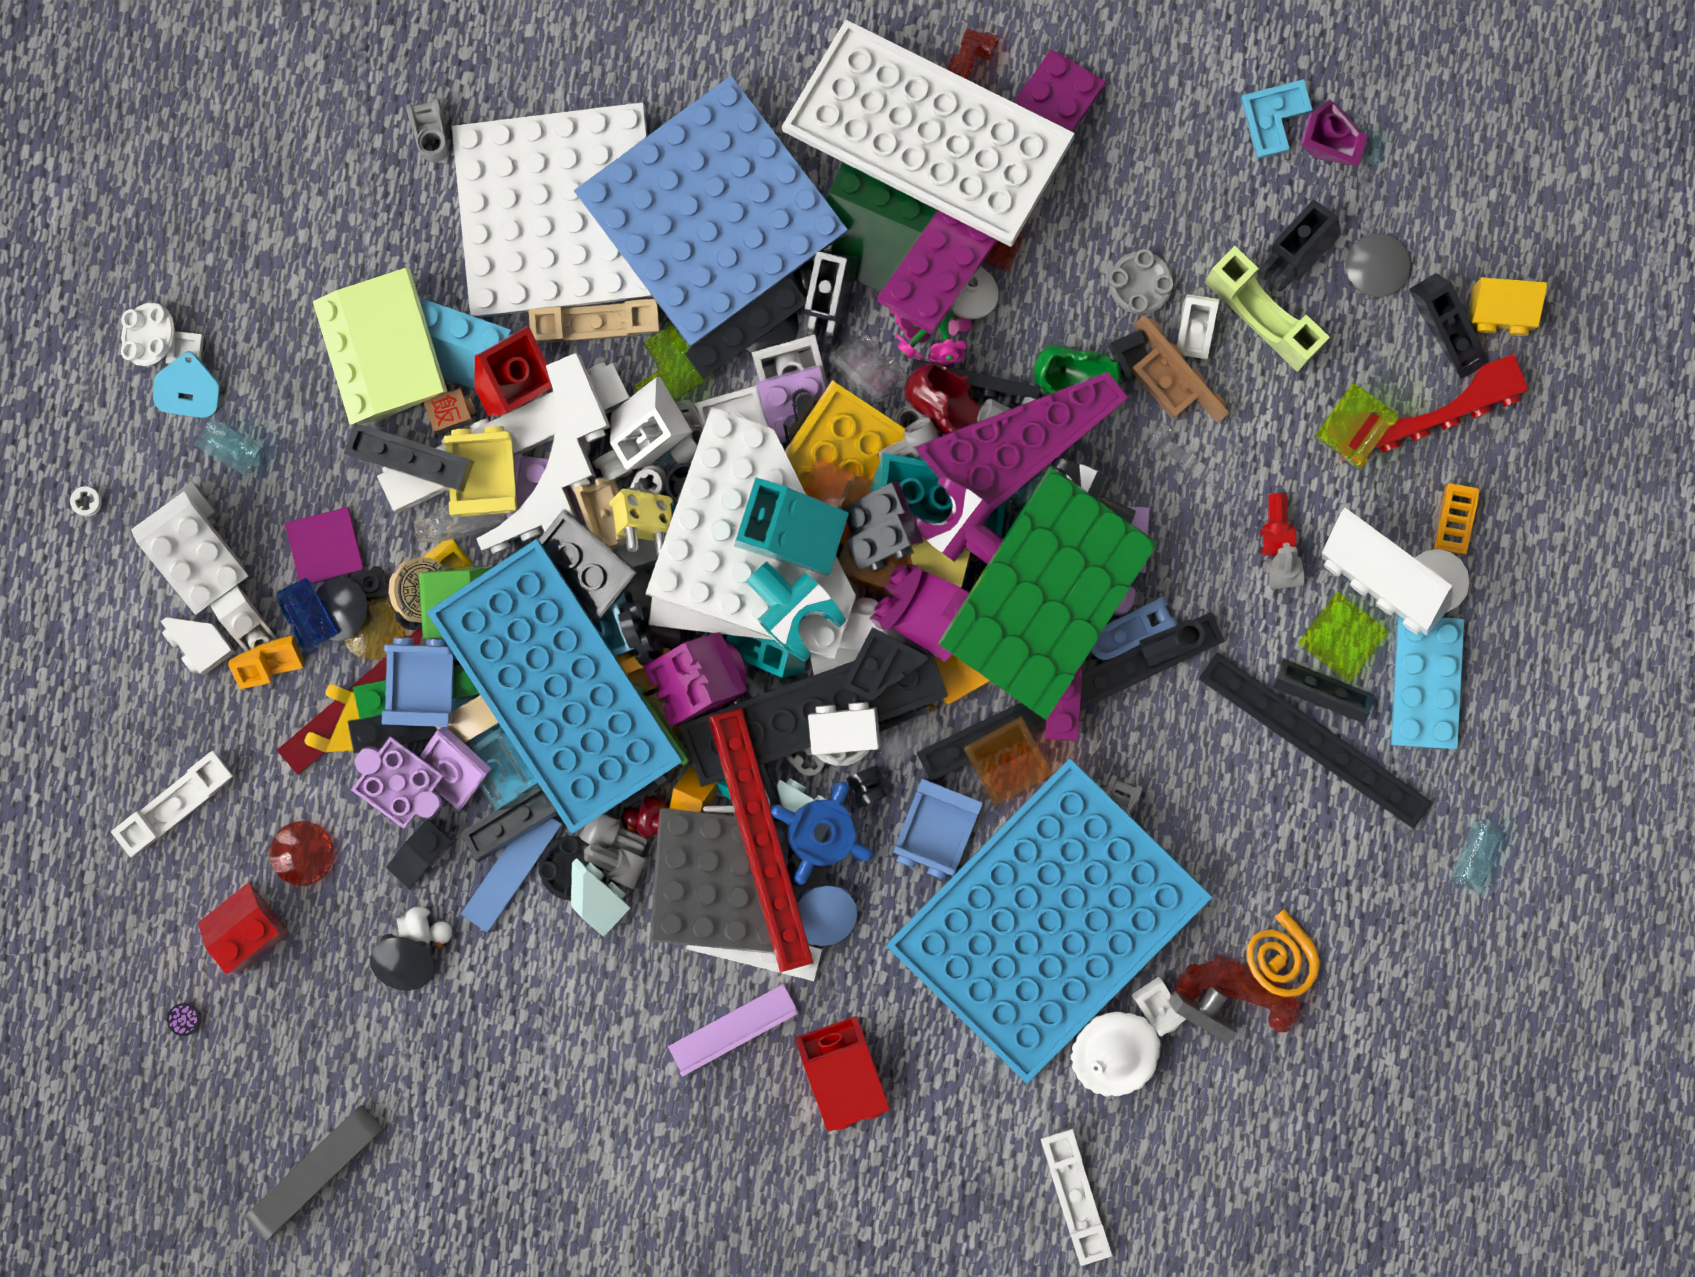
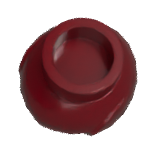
[621,796,668,838]

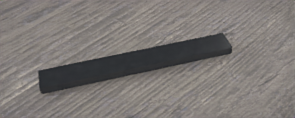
[1198,652,1432,829]

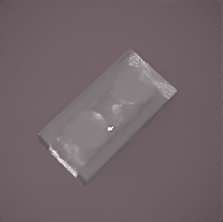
[878,712,946,769]

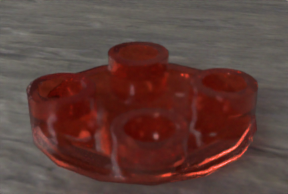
[269,821,335,886]

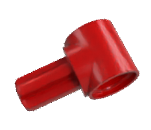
[1261,493,1296,556]

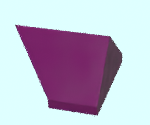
[1300,99,1368,166]

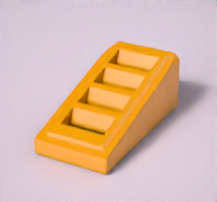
[1434,483,1480,555]

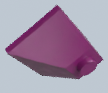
[891,571,969,662]

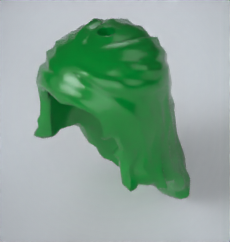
[1032,344,1123,394]

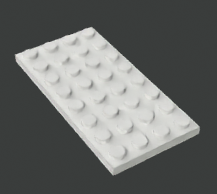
[782,20,1075,247]

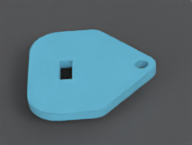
[153,351,220,418]

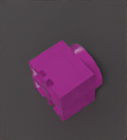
[644,632,747,727]

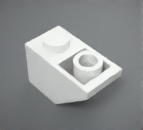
[210,585,277,652]
[161,618,236,676]

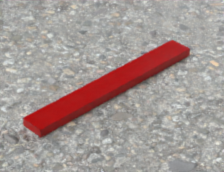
[708,708,814,973]

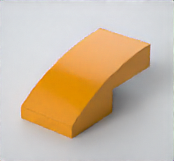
[228,635,304,689]

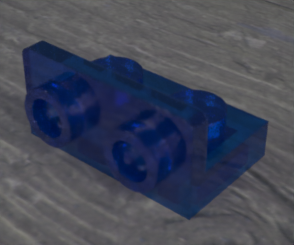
[275,578,337,656]

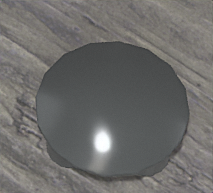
[1345,233,1411,298]

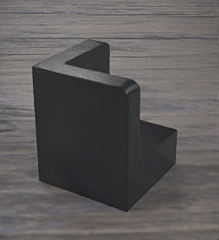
[1108,330,1147,382]

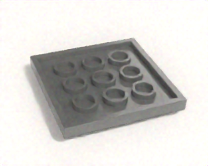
[650,808,789,954]

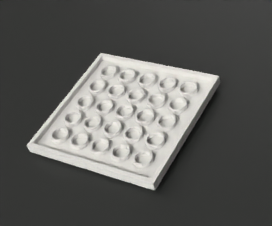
[452,102,652,318]

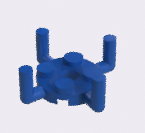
[770,782,873,885]

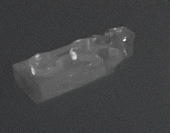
[413,505,505,543]

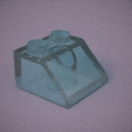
[470,727,539,811]

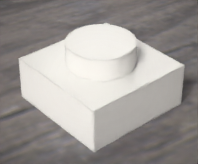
[166,331,204,365]

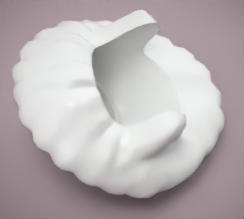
[1071,1012,1161,1097]

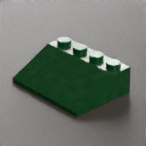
[810,163,938,292]

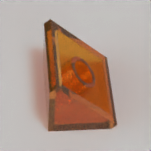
[802,456,873,540]

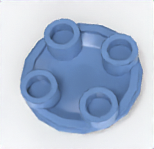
[797,885,858,946]

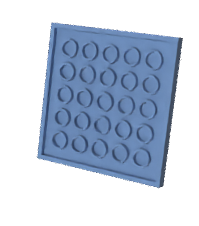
[574,75,848,348]

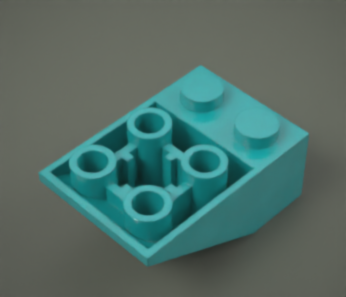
[734,477,849,576]

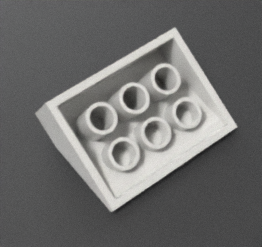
[1322,508,1453,636]

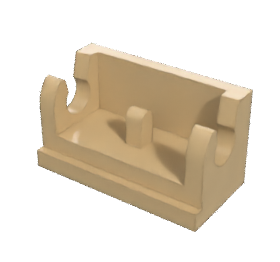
[574,478,627,550]

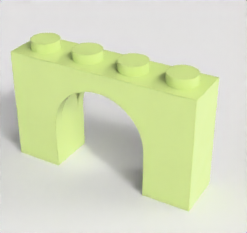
[1205,246,1330,372]

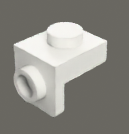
[1132,977,1186,1036]

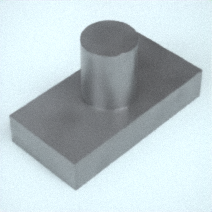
[1168,986,1236,1043]

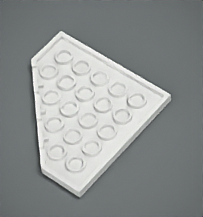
[646,407,856,660]

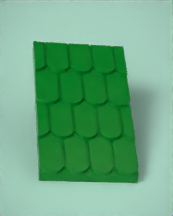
[938,466,1157,720]

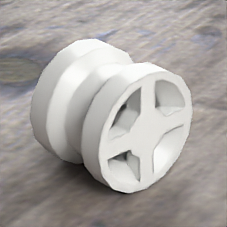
[592,450,633,481]

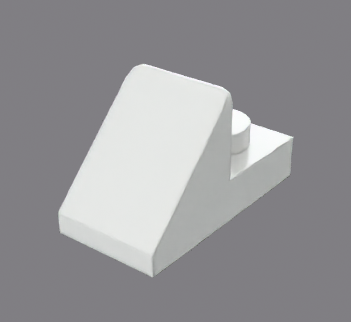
[1176,294,1219,359]

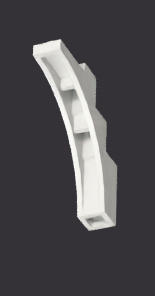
[476,353,611,554]

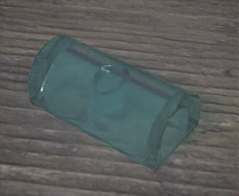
[1449,821,1504,894]

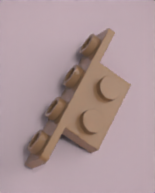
[1130,315,1229,423]

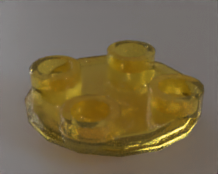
[343,596,405,661]

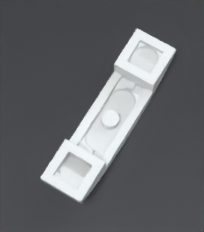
[111,750,233,858]
[1041,1129,1112,1266]

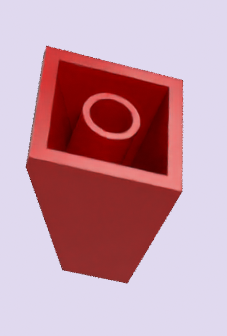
[198,882,290,975]
[795,1015,890,1132]

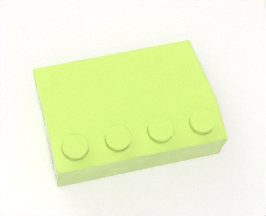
[313,268,447,425]

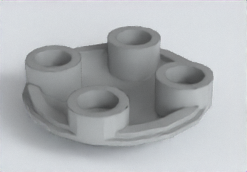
[1109,249,1173,314]

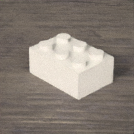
[131,491,248,615]

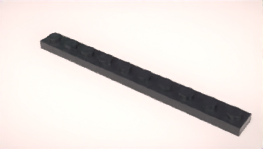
[916,612,1225,782]

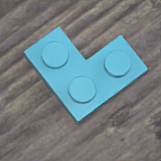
[1240,79,1312,160]

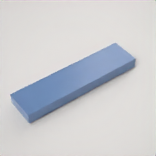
[461,818,562,933]

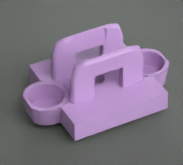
[351,737,444,829]

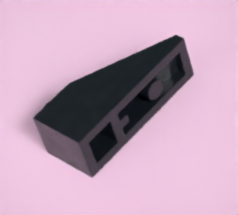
[1409,273,1489,379]

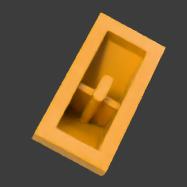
[669,764,720,813]

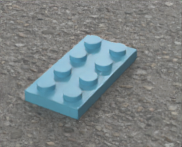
[1391,615,1464,750]

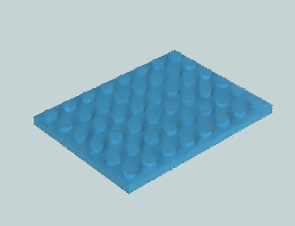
[885,758,1212,1083]

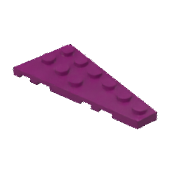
[913,372,1128,509]

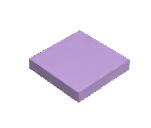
[419,727,492,811]

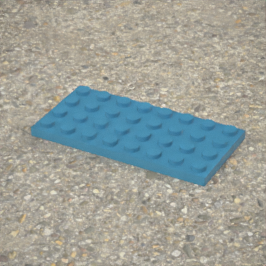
[427,539,683,834]

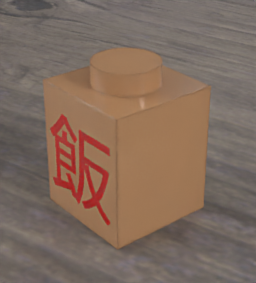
[424,388,477,435]

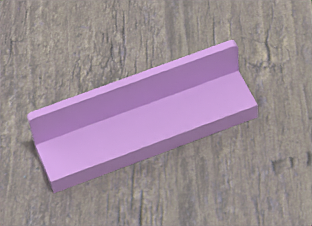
[668,984,799,1076]

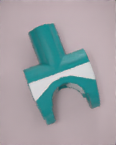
[746,561,846,661]

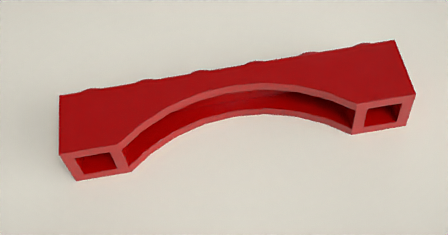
[1328,354,1528,465]

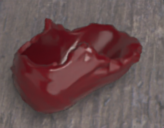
[904,362,981,435]

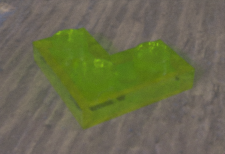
[634,325,707,401]

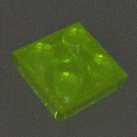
[1297,591,1389,683]

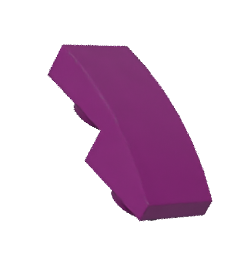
[869,564,922,631]

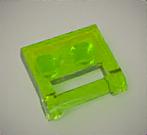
[1314,382,1400,470]

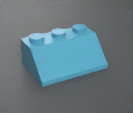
[419,297,513,390]

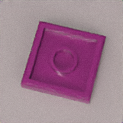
[285,507,364,587]

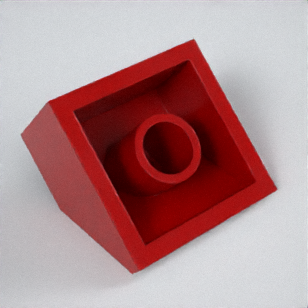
[474,326,552,417]

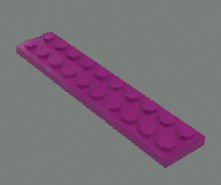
[877,49,1106,335]

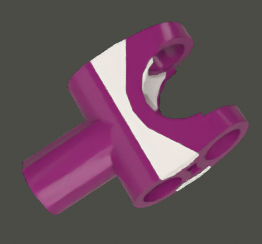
[912,475,1003,565]

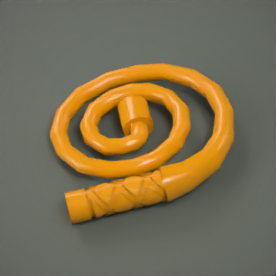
[1247,909,1320,997]

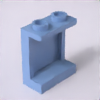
[382,638,455,727]
[893,779,983,880]

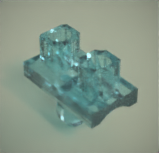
[194,417,262,476]

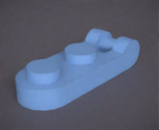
[1090,596,1179,661]

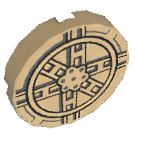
[388,557,445,623]

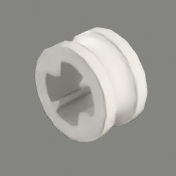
[70,486,102,517]

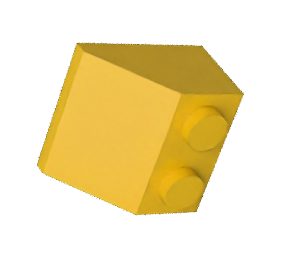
[1469,277,1547,336]

